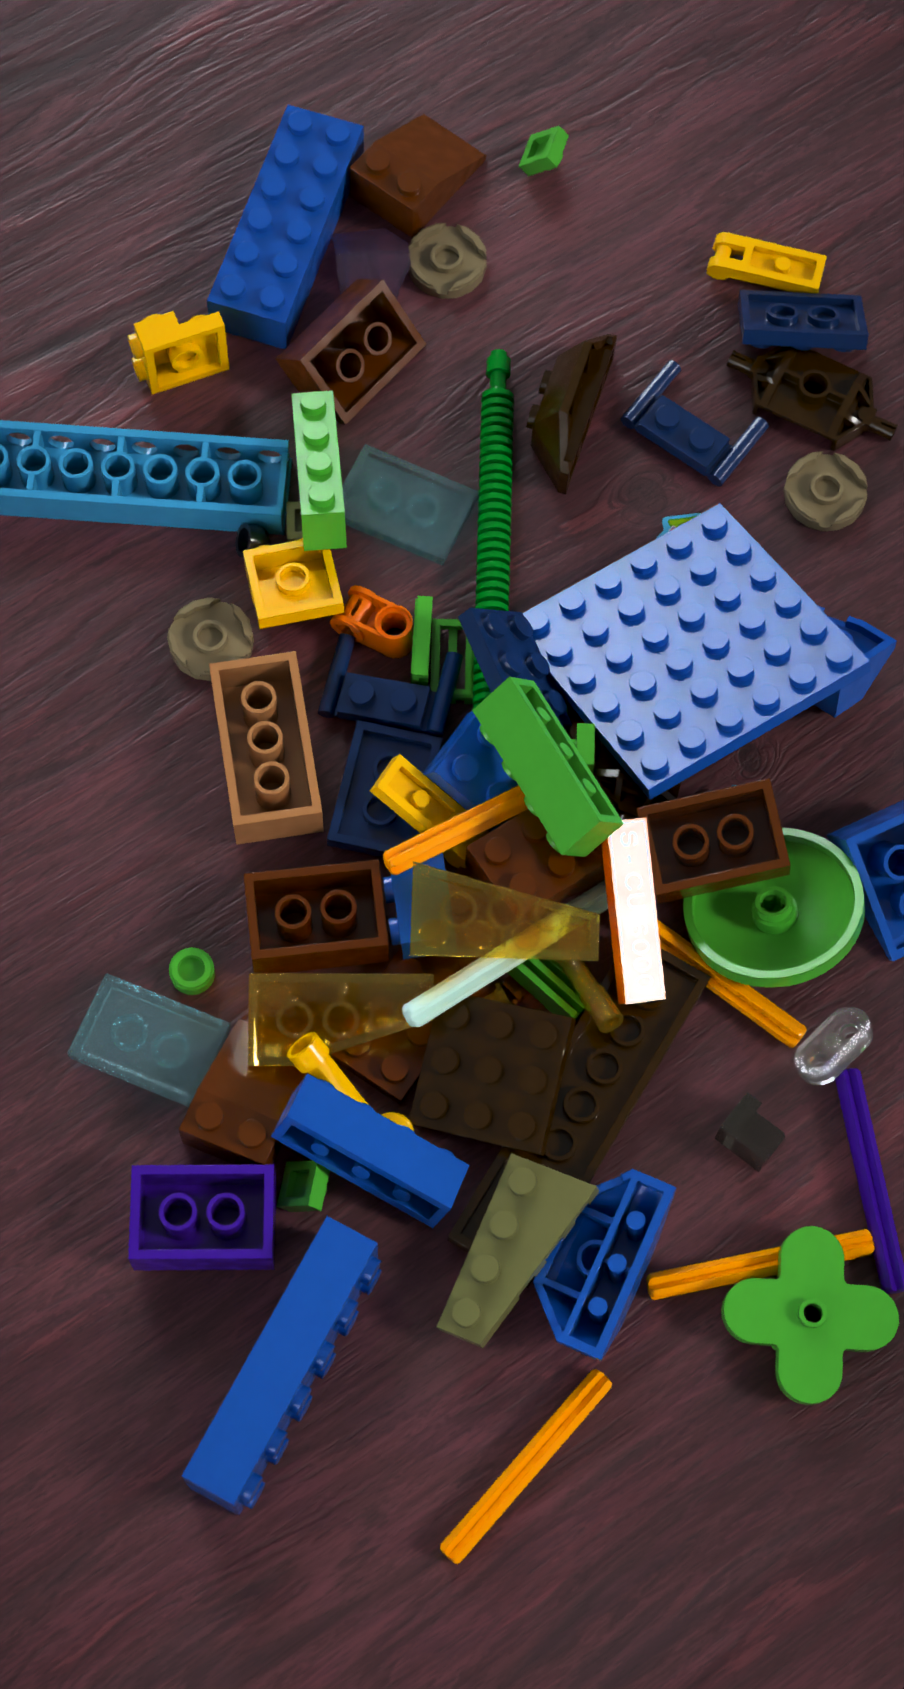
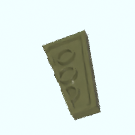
[437,1153,600,1348]

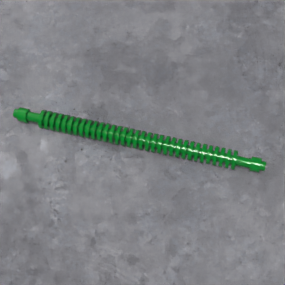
[472,349,514,710]

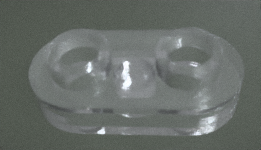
[794,1007,873,1085]

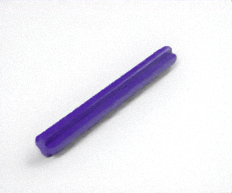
[835,1068,904,1294]

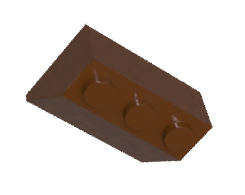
[275,279,427,425]

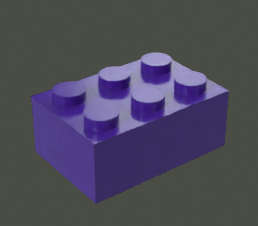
[128,1164,276,1270]

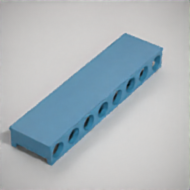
[0,420,292,535]

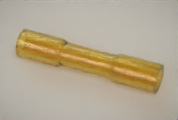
[546,934,624,1033]

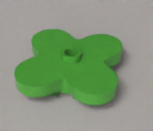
[721,1226,899,1405]

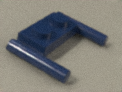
[620,360,769,487]
[318,633,463,737]

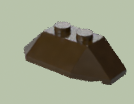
[526,334,617,495]

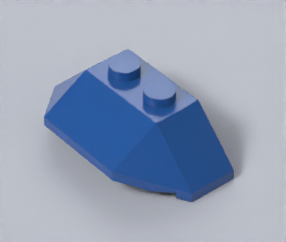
[533,1169,676,1362]

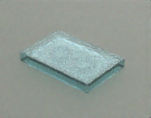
[342,444,478,566]
[67,973,231,1107]

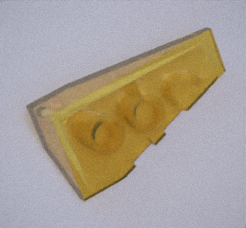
[248,973,434,1066]

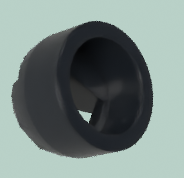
[235,523,271,557]

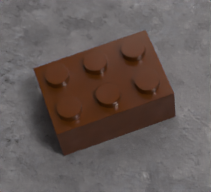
[637,778,791,904]
[465,809,605,936]
[244,859,389,976]

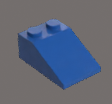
[827,800,904,962]

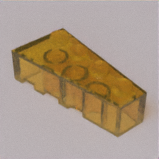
[410,861,600,961]

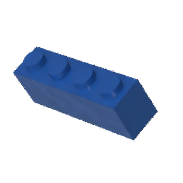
[271,1073,469,1228]

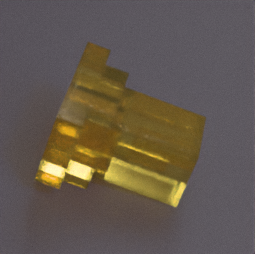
[484,982,511,1004]

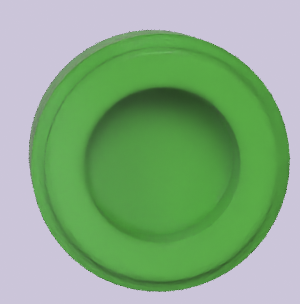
[169,947,215,995]

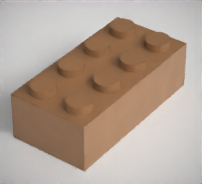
[209,651,324,845]

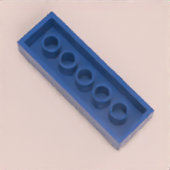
[207,105,364,349]
[182,1216,382,1516]

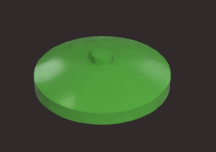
[683,827,865,988]

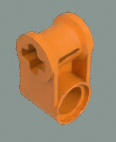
[330,585,413,658]

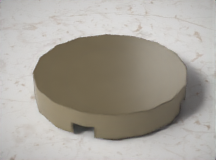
[407,223,487,299]
[783,451,868,531]
[167,597,254,681]

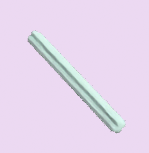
[402,880,608,1027]

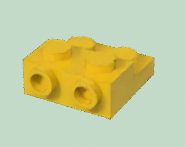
[127,311,230,395]
[243,538,344,629]

